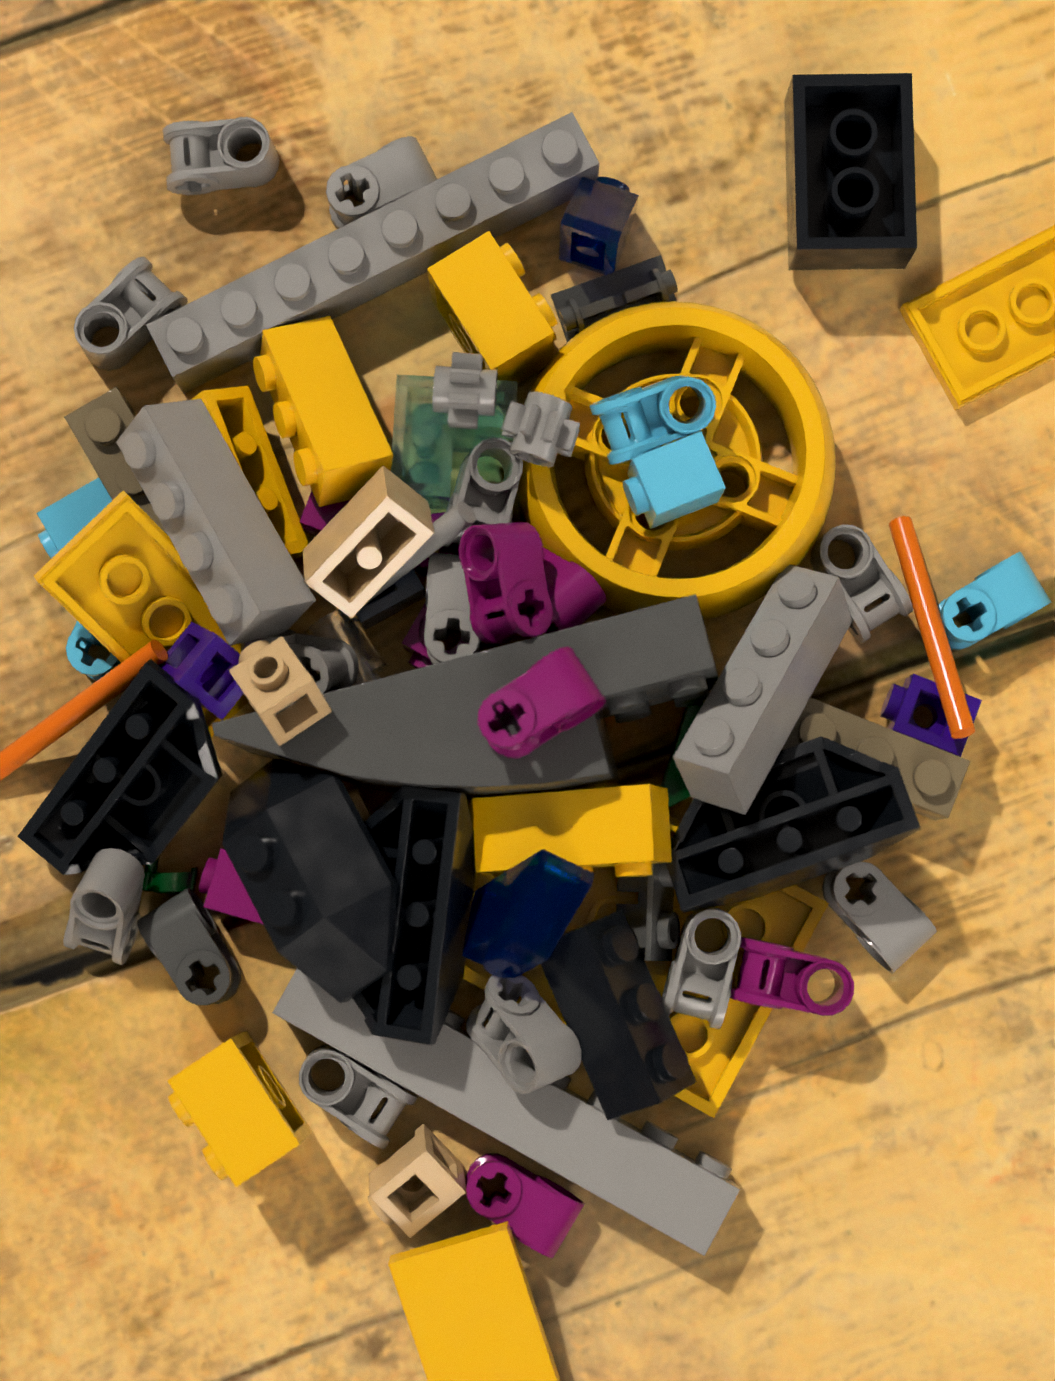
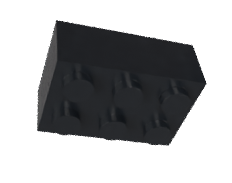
[784,73,917,270]

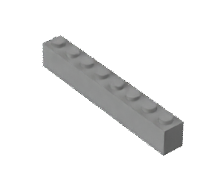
[146,112,600,394]
[272,968,740,1256]

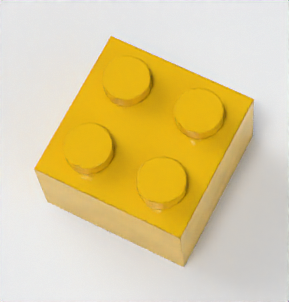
[427,231,558,396]
[167,1031,312,1187]

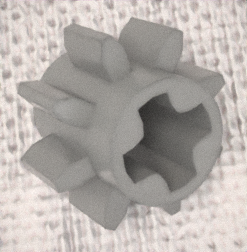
[432,352,498,430]
[501,391,580,467]

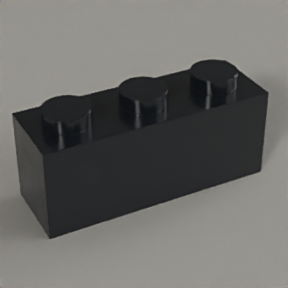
[533,909,697,1120]

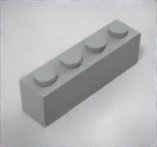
[116,399,316,646]
[673,564,853,815]

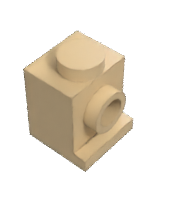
[229,636,332,746]
[368,1124,466,1238]

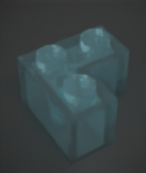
[391,374,518,510]

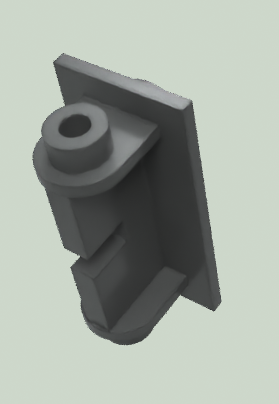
[551,255,678,342]
[616,863,680,961]

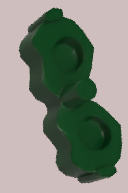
[142,858,198,894]

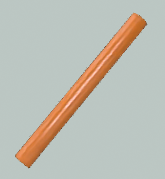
[889,516,975,739]
[0,640,168,781]

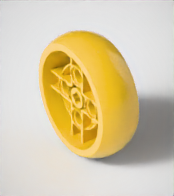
[516,301,836,620]

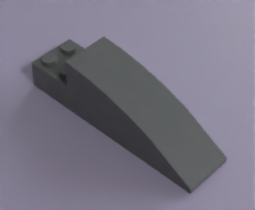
[212,594,719,800]

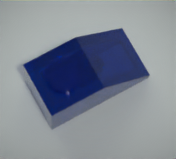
[559,176,639,275]
[462,849,594,979]

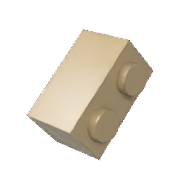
[302,466,434,618]

